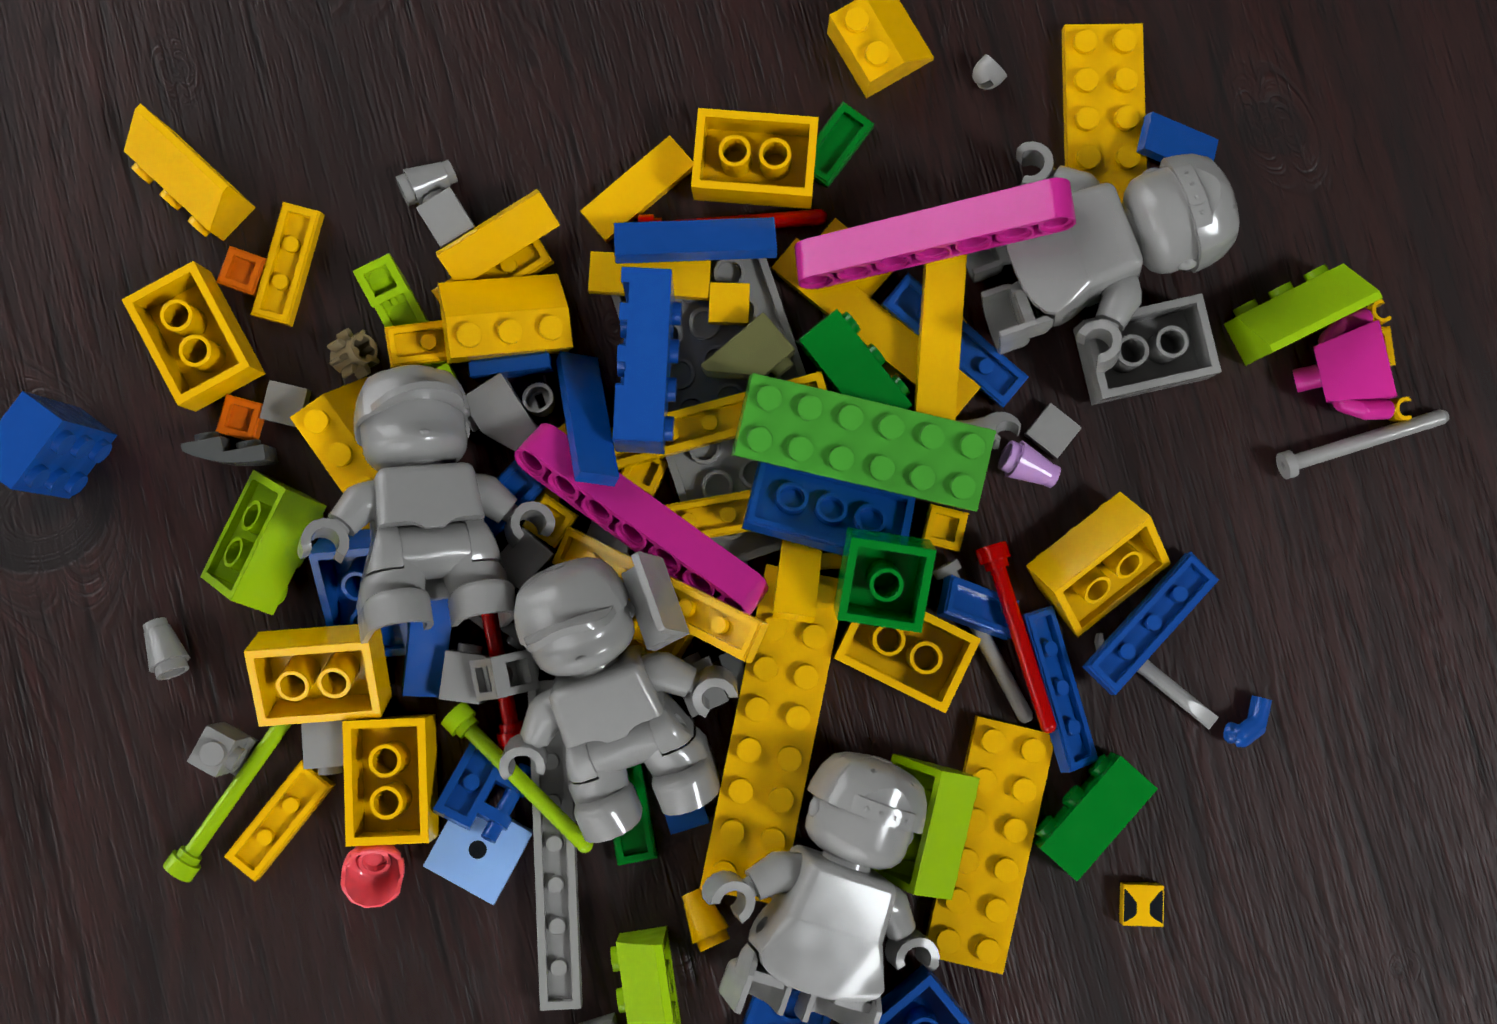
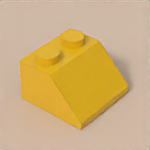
[827,0,934,99]

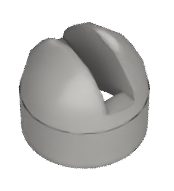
[972,54,1007,90]
[522,383,556,418]

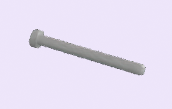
[1276,409,1449,479]
[933,559,1033,723]

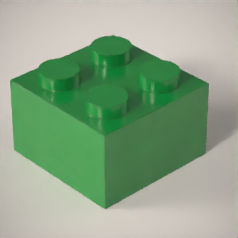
[834,527,937,633]

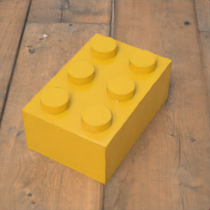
[691,108,819,209]
[121,261,266,412]
[831,612,981,714]
[244,624,392,727]
[342,714,439,847]

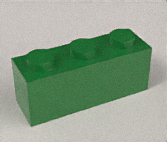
[795,309,912,409]
[1033,752,1158,881]

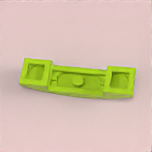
[353,253,460,383]

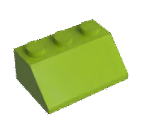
[1224,263,1383,366]
[200,470,327,615]
[874,753,980,900]
[610,926,681,1024]

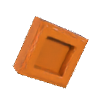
[216,246,267,297]
[215,394,265,440]

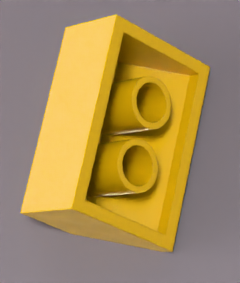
[124,103,256,241]
[437,274,573,364]
[290,377,378,493]
[1026,492,1171,637]

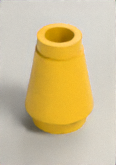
[681,888,730,952]

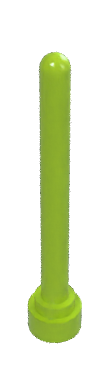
[441,702,593,853]
[163,724,292,883]

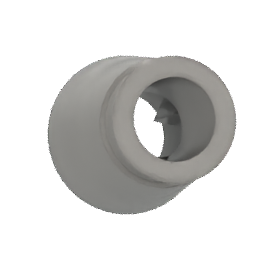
[395,160,458,207]
[142,617,190,680]

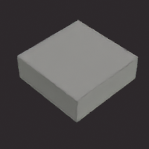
[259,380,312,428]
[1024,403,1082,460]

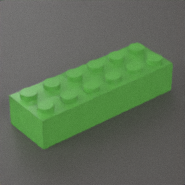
[731,373,996,512]

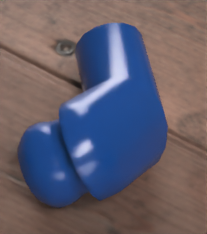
[1223,695,1272,748]

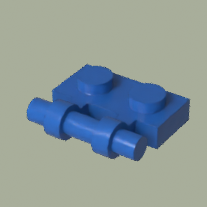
[433,742,531,843]

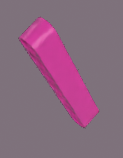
[794,177,1076,289]
[514,423,768,615]

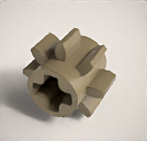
[327,328,380,379]

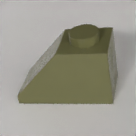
[701,312,795,380]

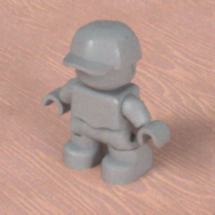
[966,141,1240,373]
[297,365,555,644]
[499,557,738,843]
[702,751,940,1024]

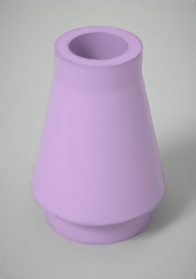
[998,440,1061,488]

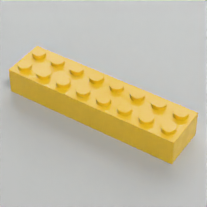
[700,564,838,903]

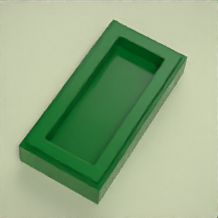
[814,101,874,189]

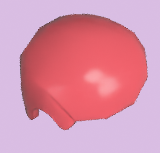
[340,845,405,908]

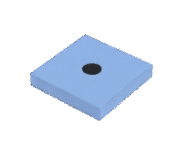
[423,816,533,905]

